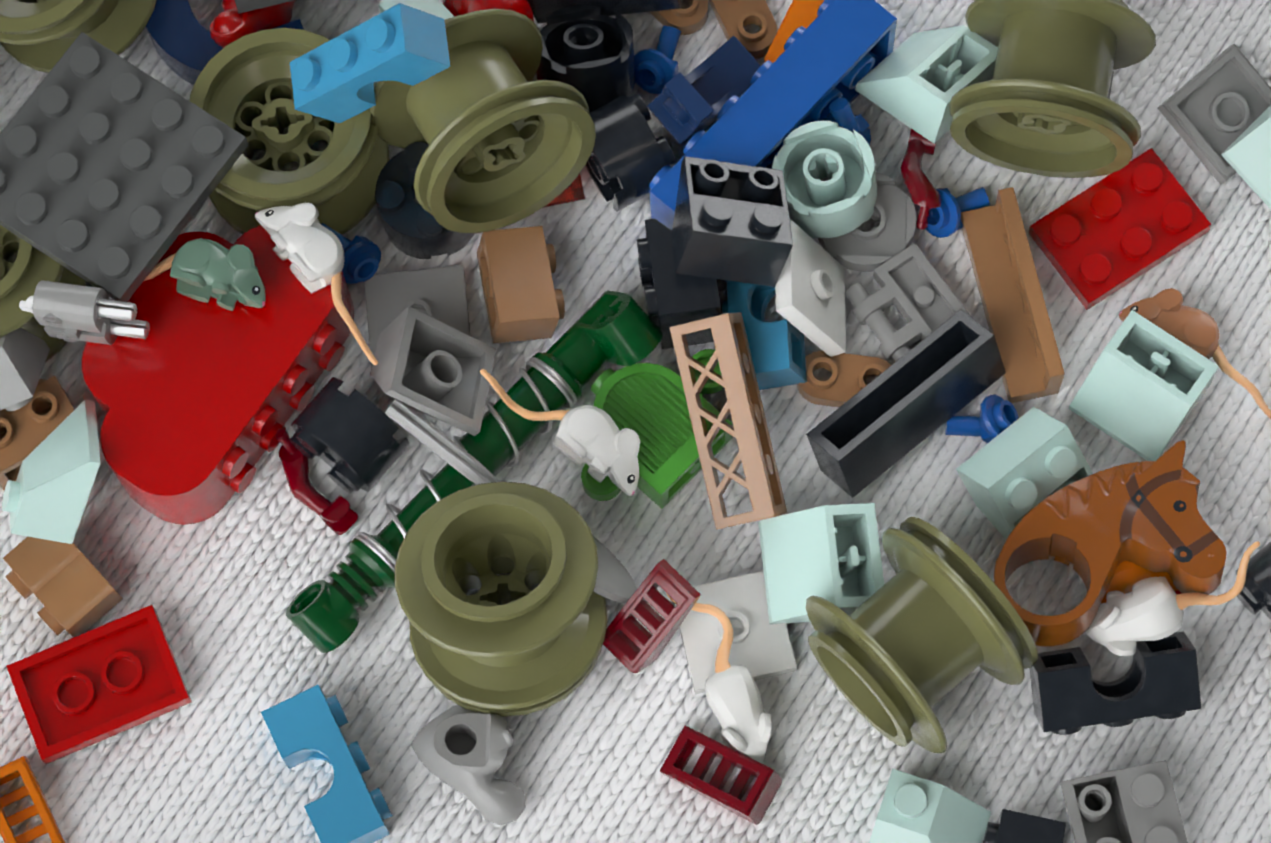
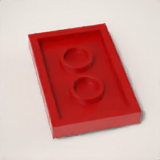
[1028,148,1212,310]
[6,605,192,764]

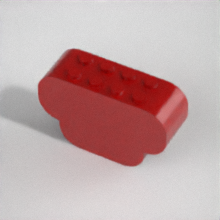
[82,225,354,525]

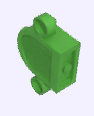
[581,349,732,509]

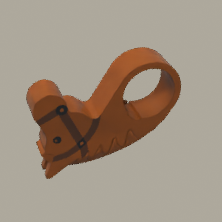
[993,440,1227,647]

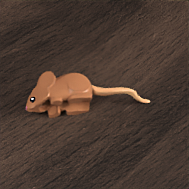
[1119,288,1271,419]

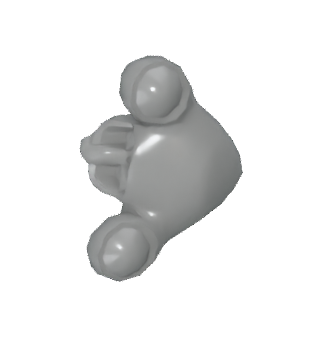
[411,704,526,825]

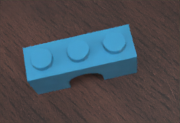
[290,3,450,123]
[722,280,807,390]
[261,685,392,843]

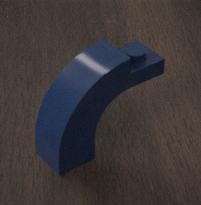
[146,0,304,85]
[647,36,761,145]

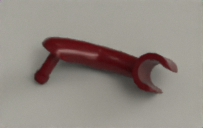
[900,129,942,230]
[276,429,359,535]

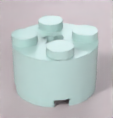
[772,121,877,239]

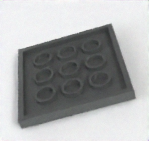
[0,32,248,302]

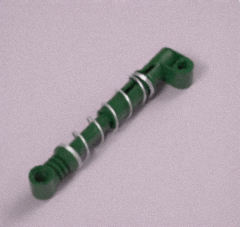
[286,290,663,653]

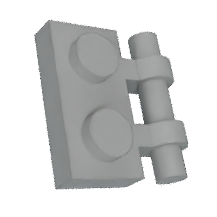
[845,243,971,362]

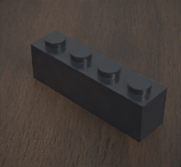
[806,310,1006,498]

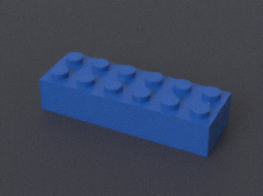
[649,0,897,230]

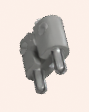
[19,280,150,345]

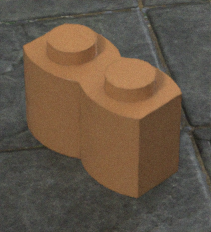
[3,537,123,638]

